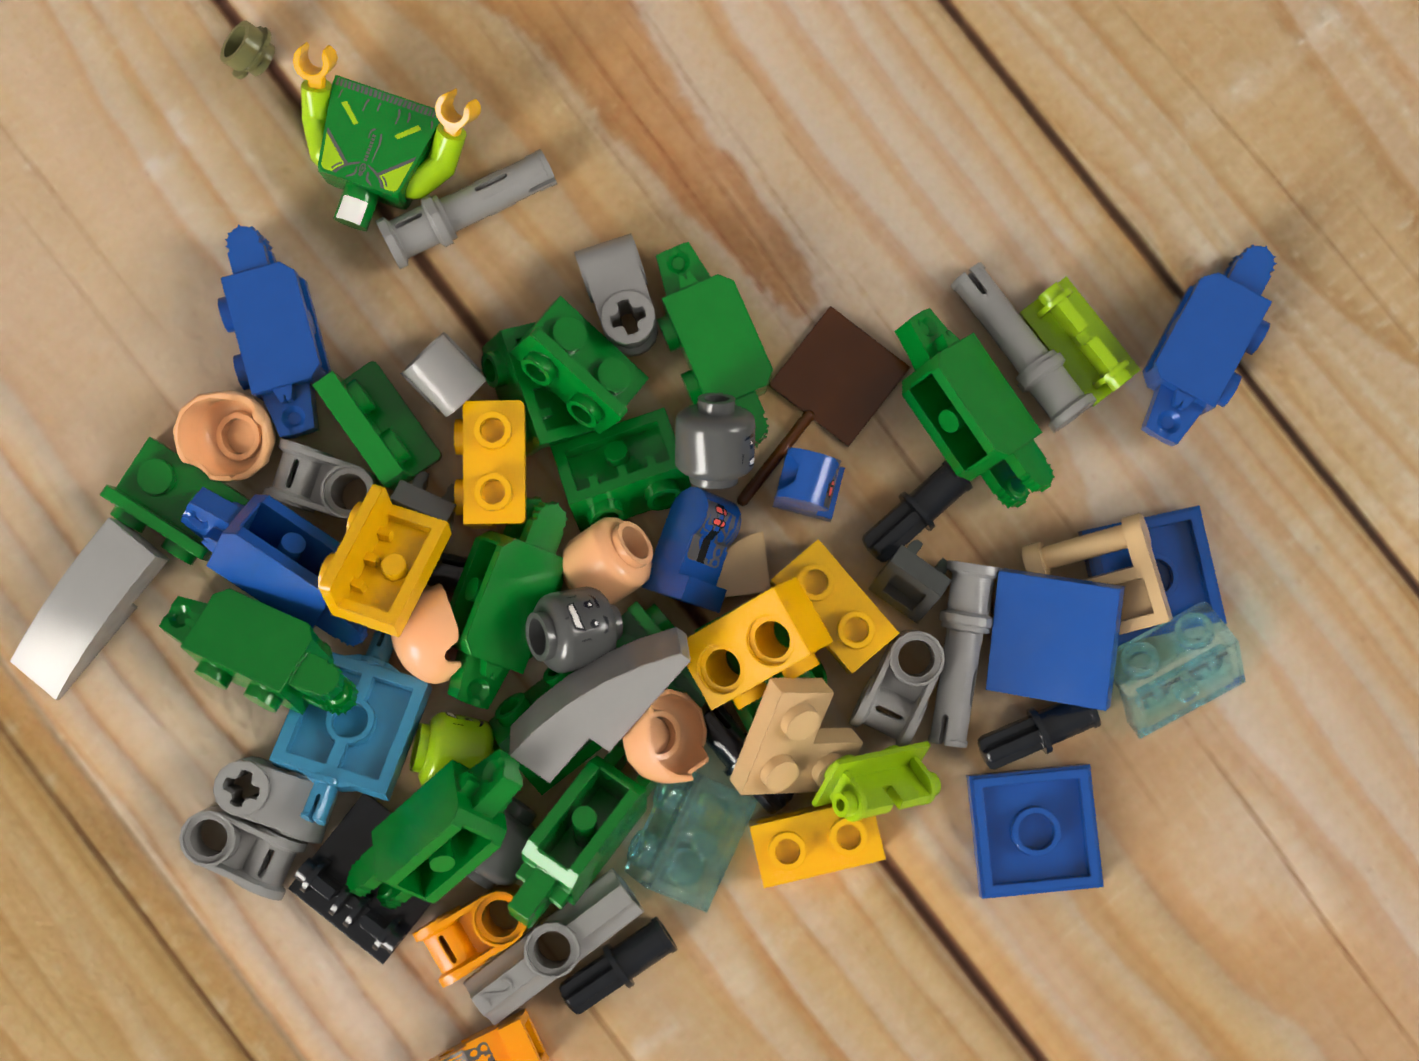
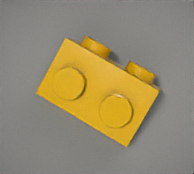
[454,400,526,529]
[318,484,452,638]

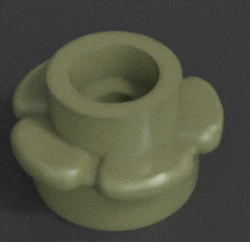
[220,20,275,79]

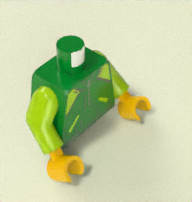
[293,42,481,231]

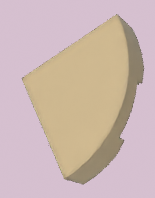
[716,532,771,598]

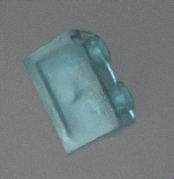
[1114,602,1246,739]
[625,771,758,912]

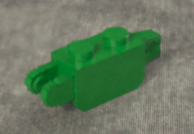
[656,242,773,448]
[895,308,1055,508]
[447,496,568,710]
[159,588,359,716]
[508,739,658,929]
[346,749,523,910]

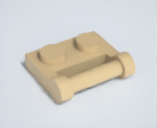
[1022,513,1173,635]

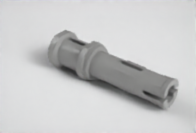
[375,149,557,269]
[951,262,1097,433]
[928,560,1002,748]

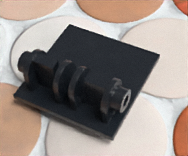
[288,794,431,964]

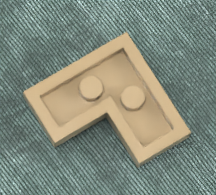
[730,678,863,795]

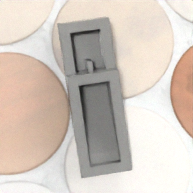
[10,518,170,700]
[509,627,691,783]

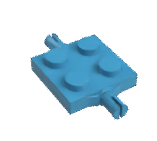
[269,630,433,826]

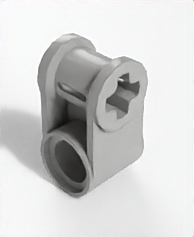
[574,233,658,357]
[400,332,486,417]
[262,439,386,521]
[849,629,945,746]
[213,756,339,844]
[179,805,308,901]

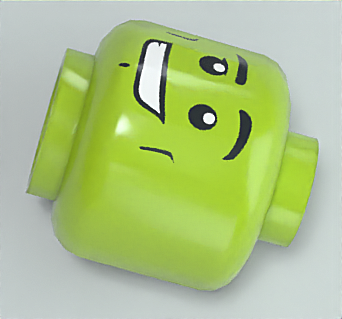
[409,712,502,786]

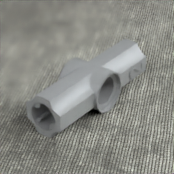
[463,868,644,1026]

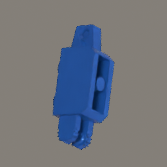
[218,224,331,440]
[1141,244,1277,446]
[181,487,369,647]

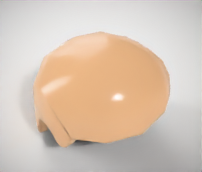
[173,390,276,482]
[391,583,462,685]
[622,688,709,784]

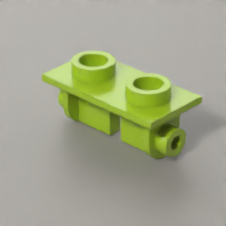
[1019,276,1141,407]
[812,741,941,822]

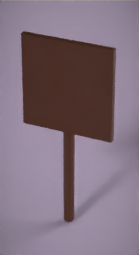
[737,306,910,506]

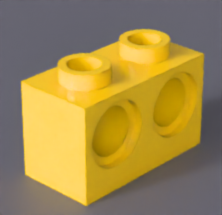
[770,539,899,674]
[687,576,834,711]
[748,804,886,888]

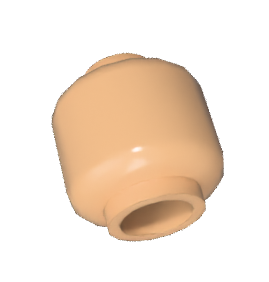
[562,517,653,604]

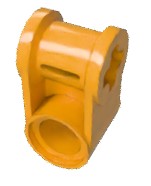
[412,883,529,987]

